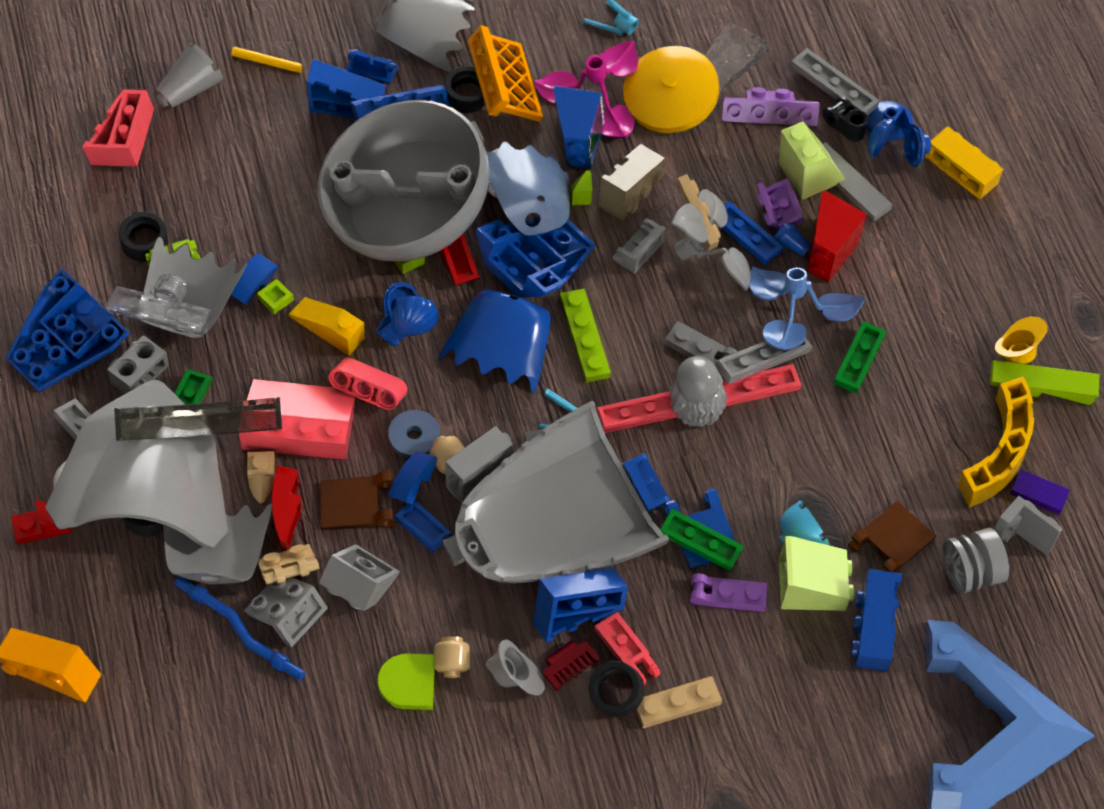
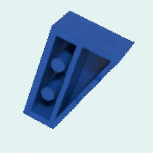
[307,59,386,119]

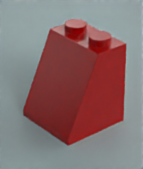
[807,190,867,283]

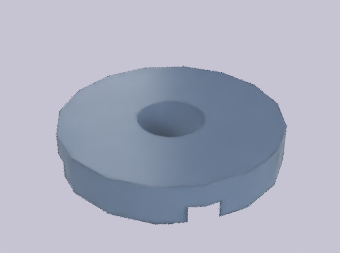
[388,410,440,459]

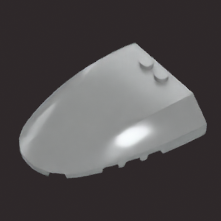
[455,401,669,583]

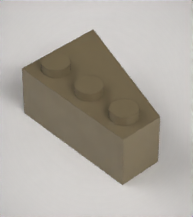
[598,144,666,221]

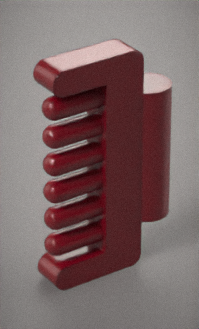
[543,640,599,691]

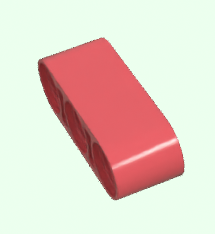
[329,358,407,410]

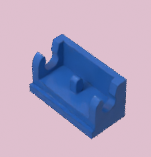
[622,453,671,514]

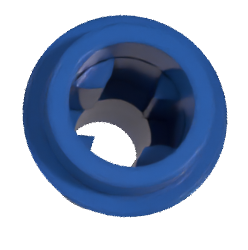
[774,222,811,256]

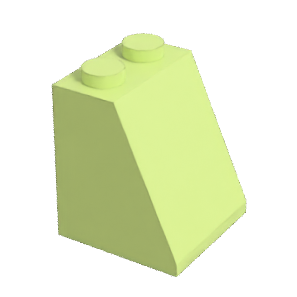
[779,121,845,200]
[778,536,854,611]

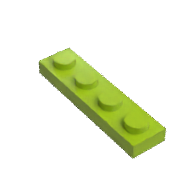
[560,288,611,383]

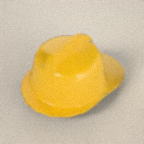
[995,316,1048,364]

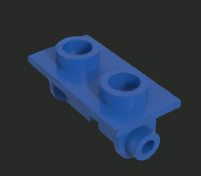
[345,49,399,84]

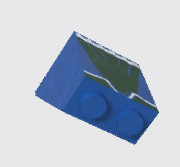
[553,86,605,169]

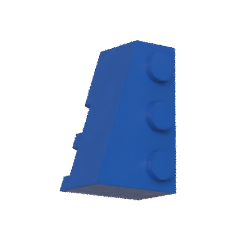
[533,568,628,643]
[851,569,902,671]

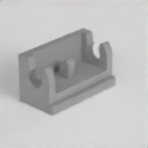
[613,218,666,274]

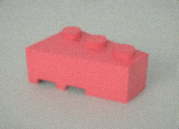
[82,89,154,167]

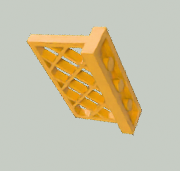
[467,25,543,122]

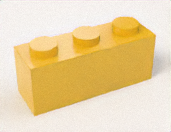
[925,126,1003,200]

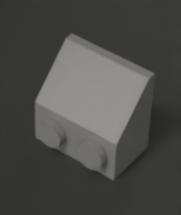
[319,544,400,611]

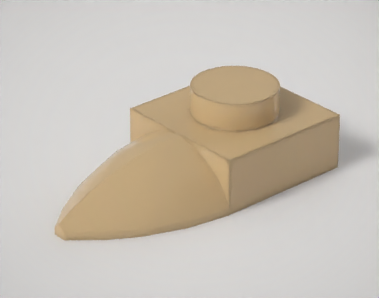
[247,451,275,504]

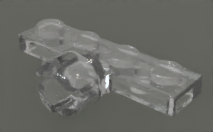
[106,273,213,336]

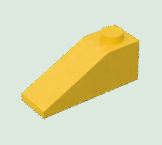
[289,297,365,356]

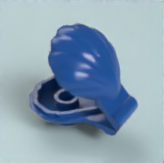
[868,108,931,167]
[375,281,438,347]

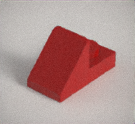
[11,501,71,544]

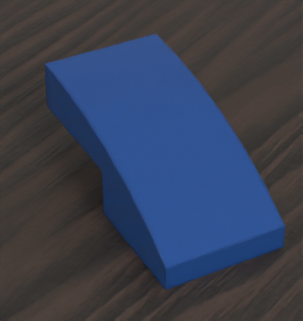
[231,253,279,306]
[387,451,437,505]

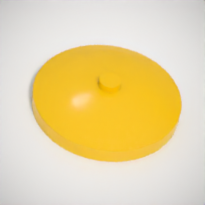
[623,46,719,133]

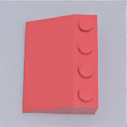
[239,379,356,460]

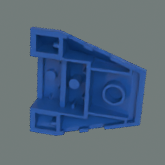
[476,216,596,298]

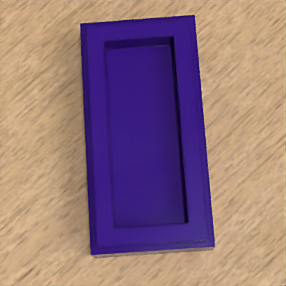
[1010,469,1070,515]

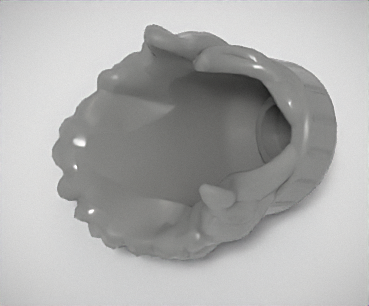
[669,356,727,427]

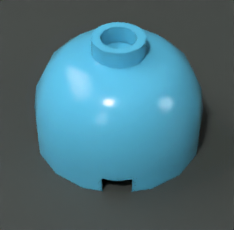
[779,501,830,545]

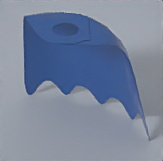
[438,289,551,393]

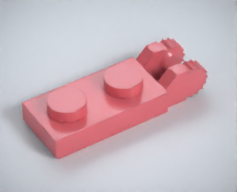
[594,612,660,685]

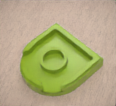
[378,654,435,710]

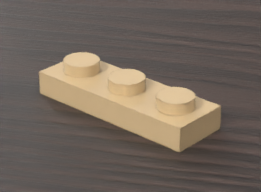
[676,174,721,251]
[636,676,722,729]

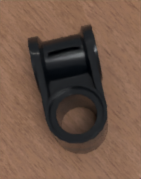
[822,96,868,142]

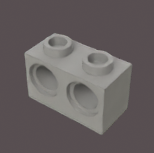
[107,335,169,394]

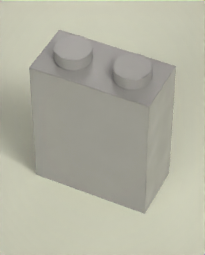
[446,426,513,504]

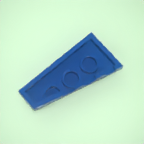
[351,85,450,121]

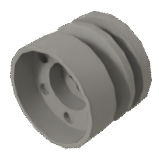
[942,527,1009,594]

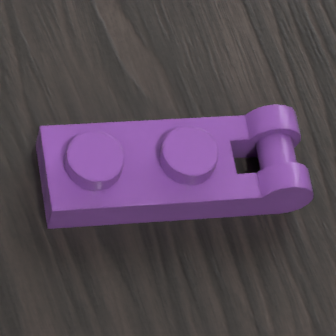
[689,573,767,612]

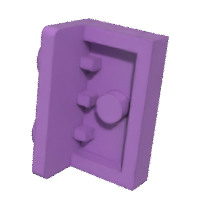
[756,178,805,231]

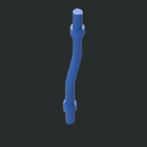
[174,576,306,681]

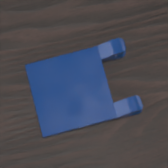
[664,488,736,570]

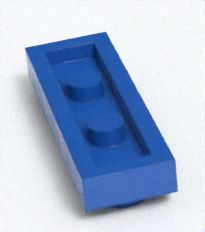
[721,201,783,266]

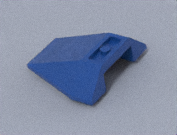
[5,268,130,392]

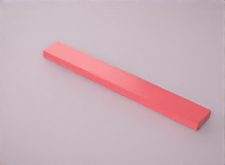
[596,364,801,433]

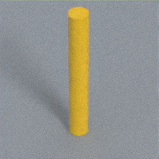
[231,47,302,73]

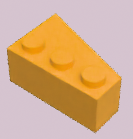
[0,628,102,703]

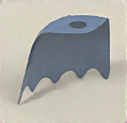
[486,142,570,236]

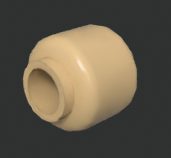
[429,436,465,474]
[434,637,470,678]

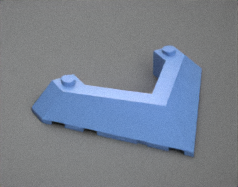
[926,620,1094,809]

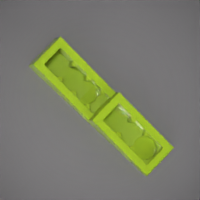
[990,360,1100,405]

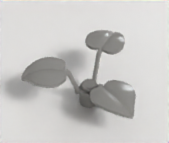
[671,189,751,291]

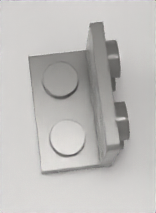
[994,496,1062,555]
[244,577,328,647]

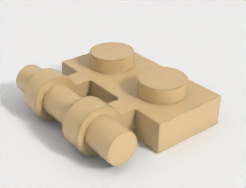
[258,544,320,585]

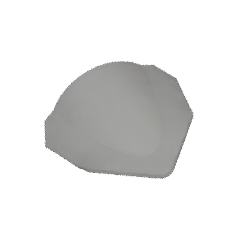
[45,380,228,549]

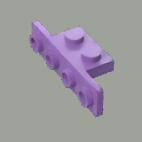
[722,87,820,126]

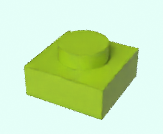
[257,279,294,314]

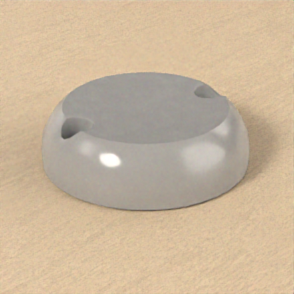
[318,100,490,262]

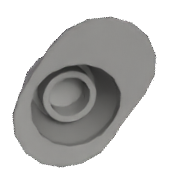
[486,640,545,696]

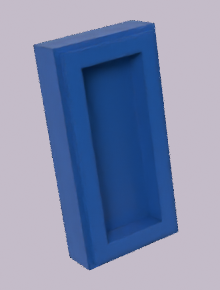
[395,500,452,554]

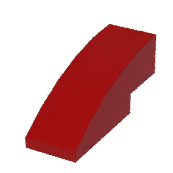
[439,233,479,286]
[272,465,302,552]

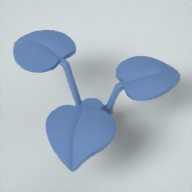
[749,266,865,350]

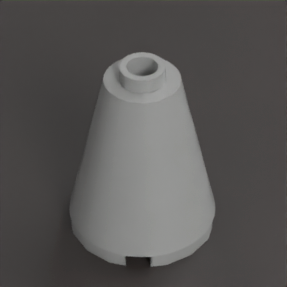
[156,43,224,108]

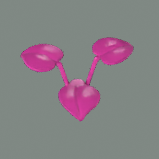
[534,40,638,139]

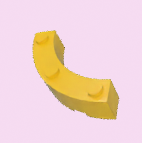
[958,376,1034,508]

